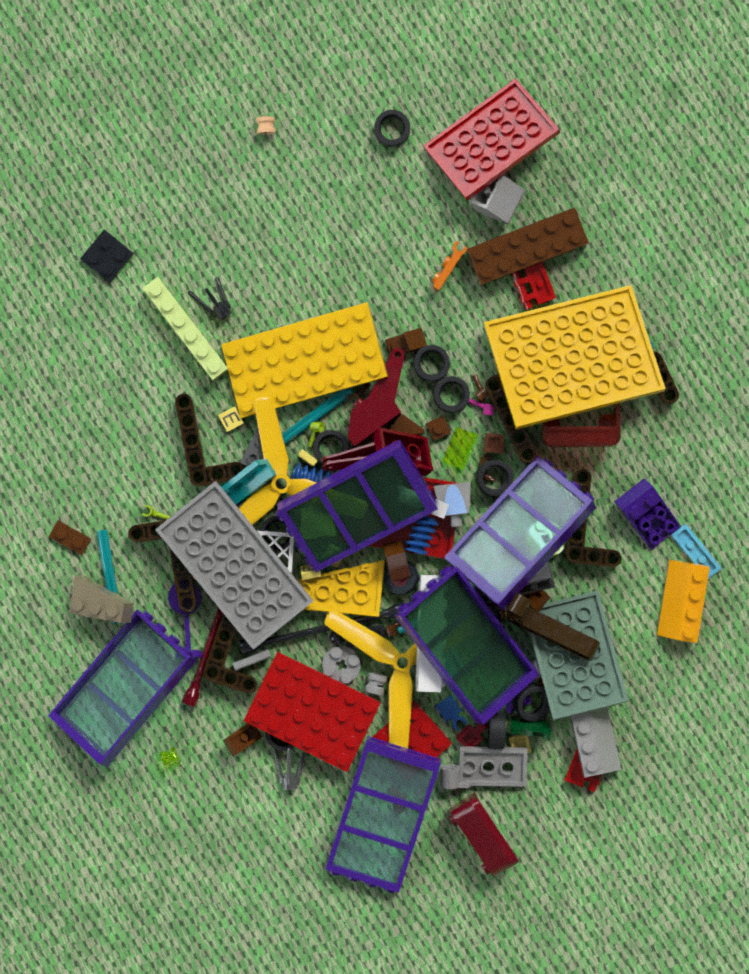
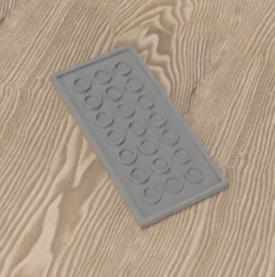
[155,481,313,649]

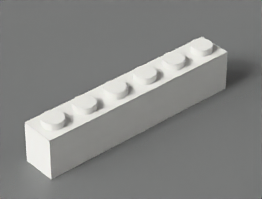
[415,575,447,692]

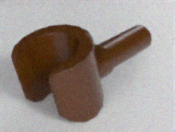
[472,374,488,402]
[348,383,371,402]
[386,616,409,637]

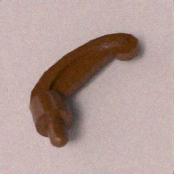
[479,454,495,482]

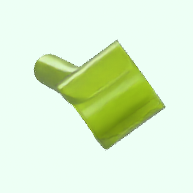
[308,422,325,447]
[142,505,170,520]

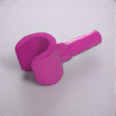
[469,398,494,416]

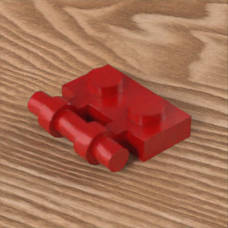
[512,262,556,310]
[565,748,602,792]

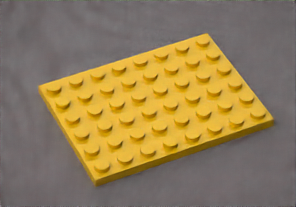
[484,285,665,429]

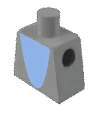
[433,482,471,527]

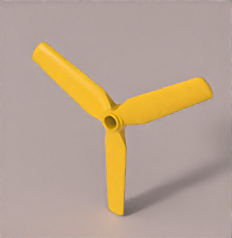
[239,396,367,525]
[325,609,481,748]

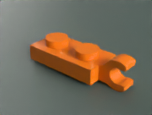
[431,241,467,292]

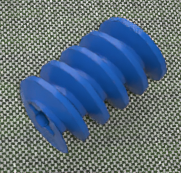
[291,463,330,483]
[404,516,438,555]

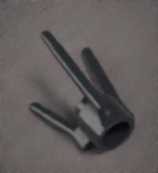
[188,277,232,321]

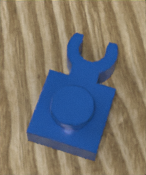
[435,694,467,731]

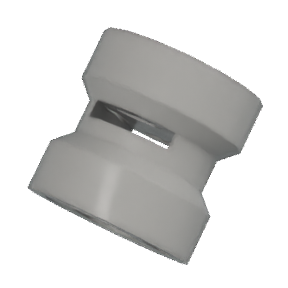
[365,672,387,695]

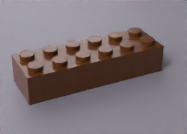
[466,207,589,287]

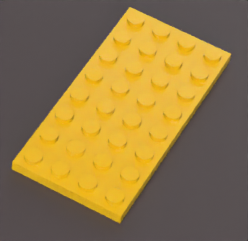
[221,302,388,418]

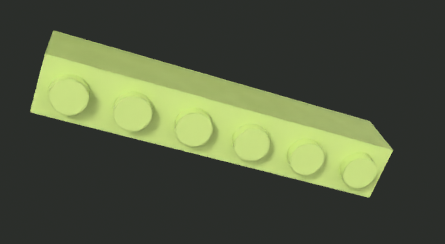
[143,277,228,381]

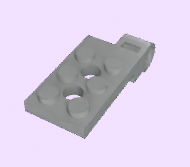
[440,746,528,789]

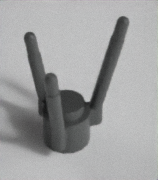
[273,748,305,790]

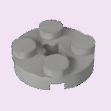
[322,646,361,684]

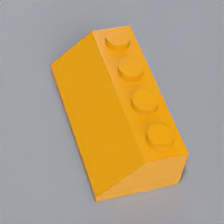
[657,559,710,643]

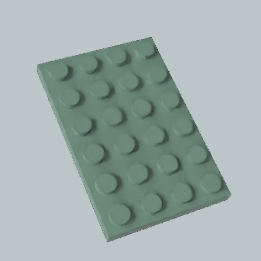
[529,590,629,721]

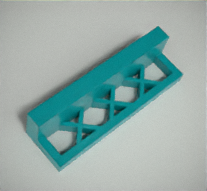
[222,459,277,506]

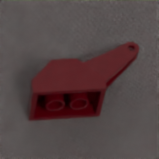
[348,348,404,448]
[322,428,433,482]

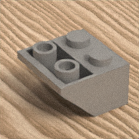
[470,175,525,224]

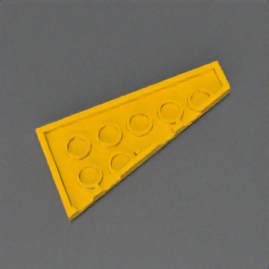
[297,560,385,617]

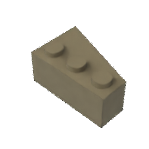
[69,575,134,623]

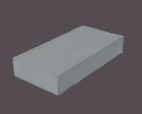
[232,649,271,670]

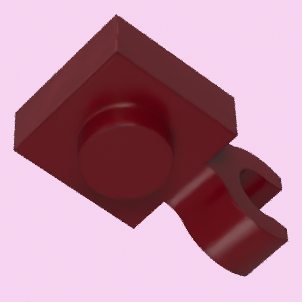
[456,721,489,747]

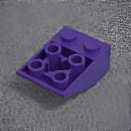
[614,478,681,550]

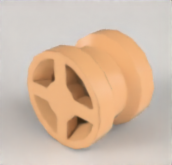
[256,116,276,135]

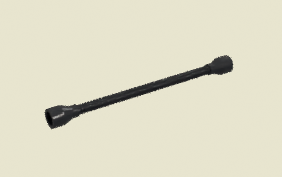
[239,602,407,655]

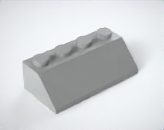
[570,707,621,778]

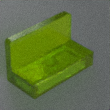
[442,427,478,470]

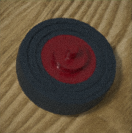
[384,561,419,595]

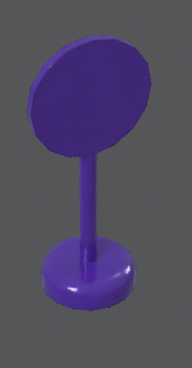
[168,580,203,660]

